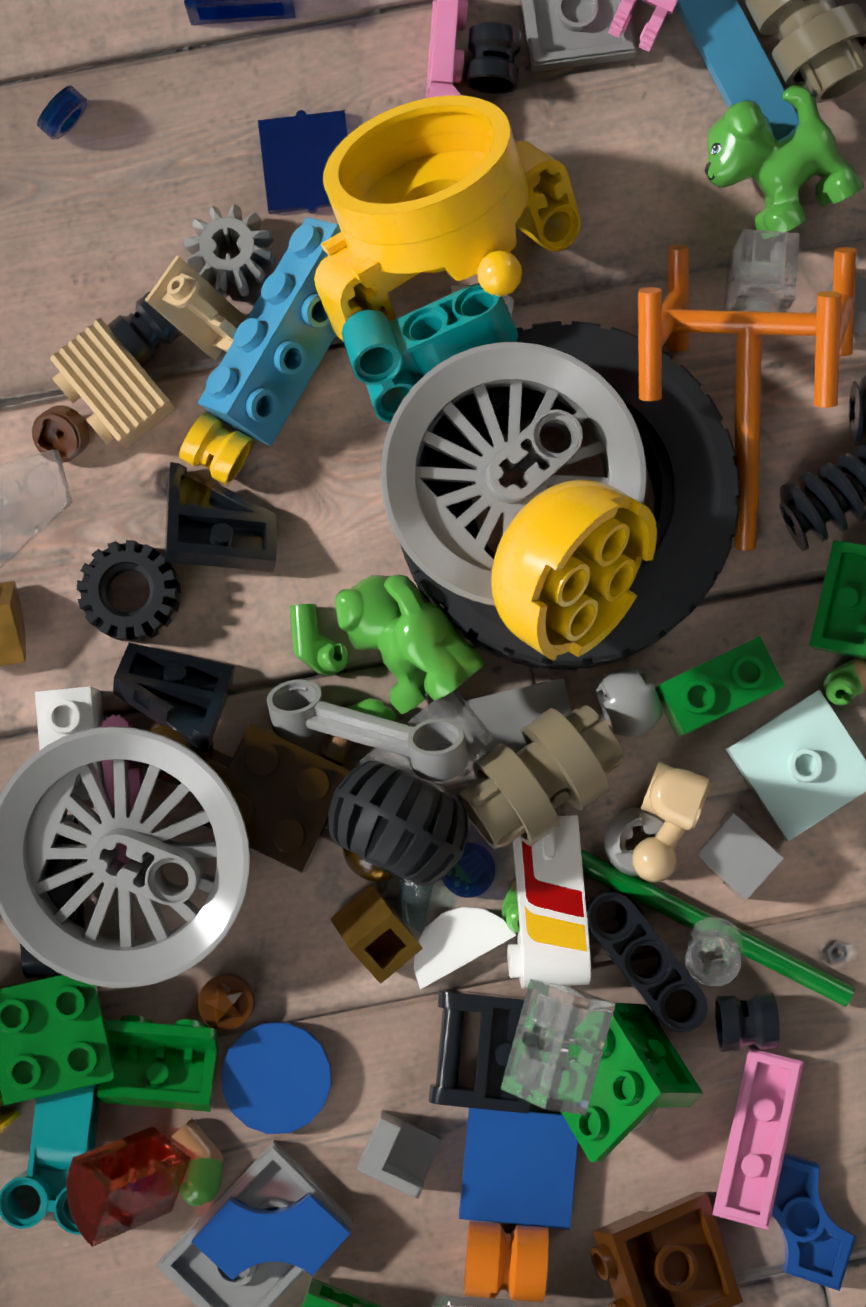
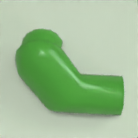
[290,604,349,676]

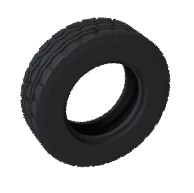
[401,321,741,670]

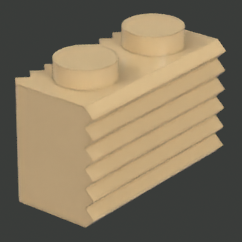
[50,318,175,450]

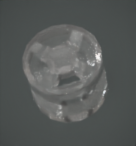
[685,917,743,987]

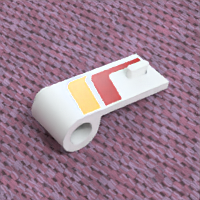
[507,815,591,989]

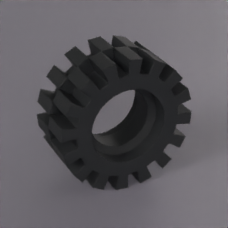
[76,540,181,642]

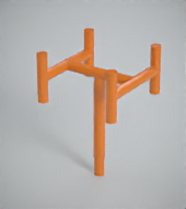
[638,245,857,551]

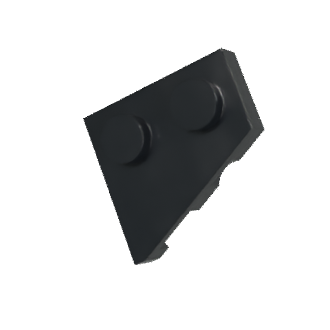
[164,462,277,572]
[113,642,235,752]

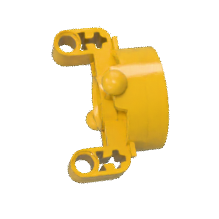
[314,95,581,342]

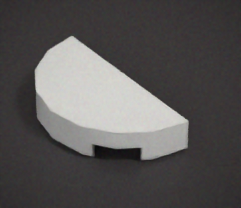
[414,906,516,990]

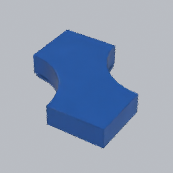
[772,1152,856,1291]
[191,1192,351,1280]

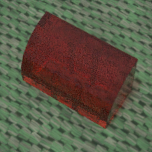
[67,1126,191,1247]

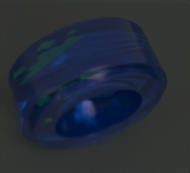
[37,85,87,140]
[442,842,496,898]

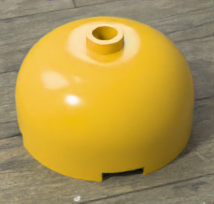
[491,480,657,661]

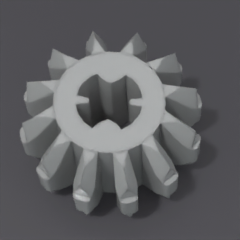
[183,203,276,298]

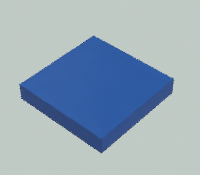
[459,1108,578,1230]

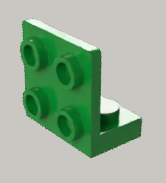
[0,974,116,1106]
[540,1002,703,1162]

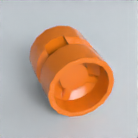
[464,1221,549,1303]

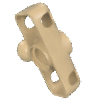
[632,761,712,882]

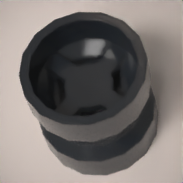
[465,22,522,94]
[107,291,183,367]
[715,993,780,1052]

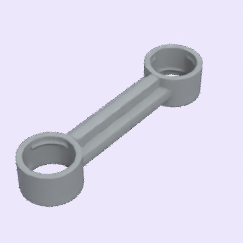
[267,680,468,781]

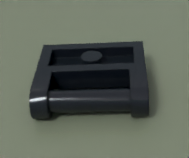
[428,989,539,1114]

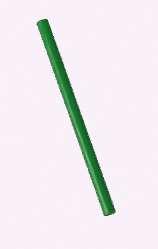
[581,849,855,1007]

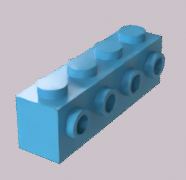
[197,217,341,446]

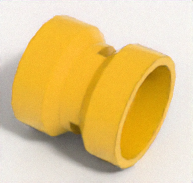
[179,412,254,485]

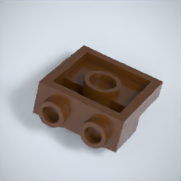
[590,1192,743,1307]

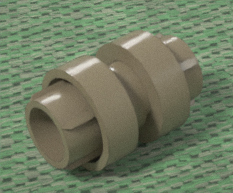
[745,0,866,103]
[457,705,624,850]

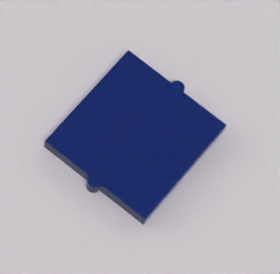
[258,110,348,214]

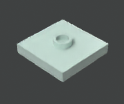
[725,690,866,841]

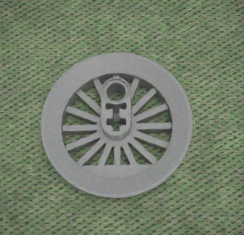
[381,342,646,606]
[0,726,250,988]

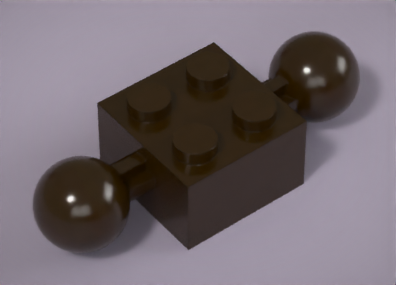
[145,722,398,882]

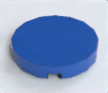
[221,1021,332,1134]

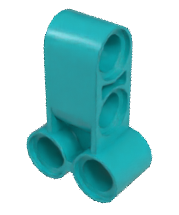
[342,283,518,423]
[0,1084,113,1235]

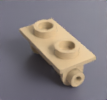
[145,255,246,361]

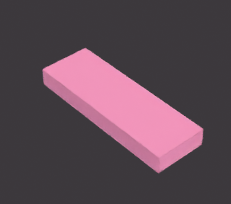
[712,1048,804,1230]

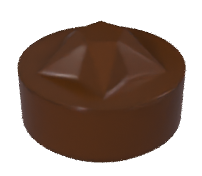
[32,405,89,463]
[198,973,255,1031]

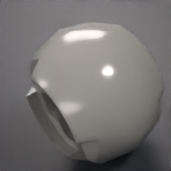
[596,668,663,737]
[604,807,665,877]

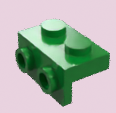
[97,1015,219,1112]

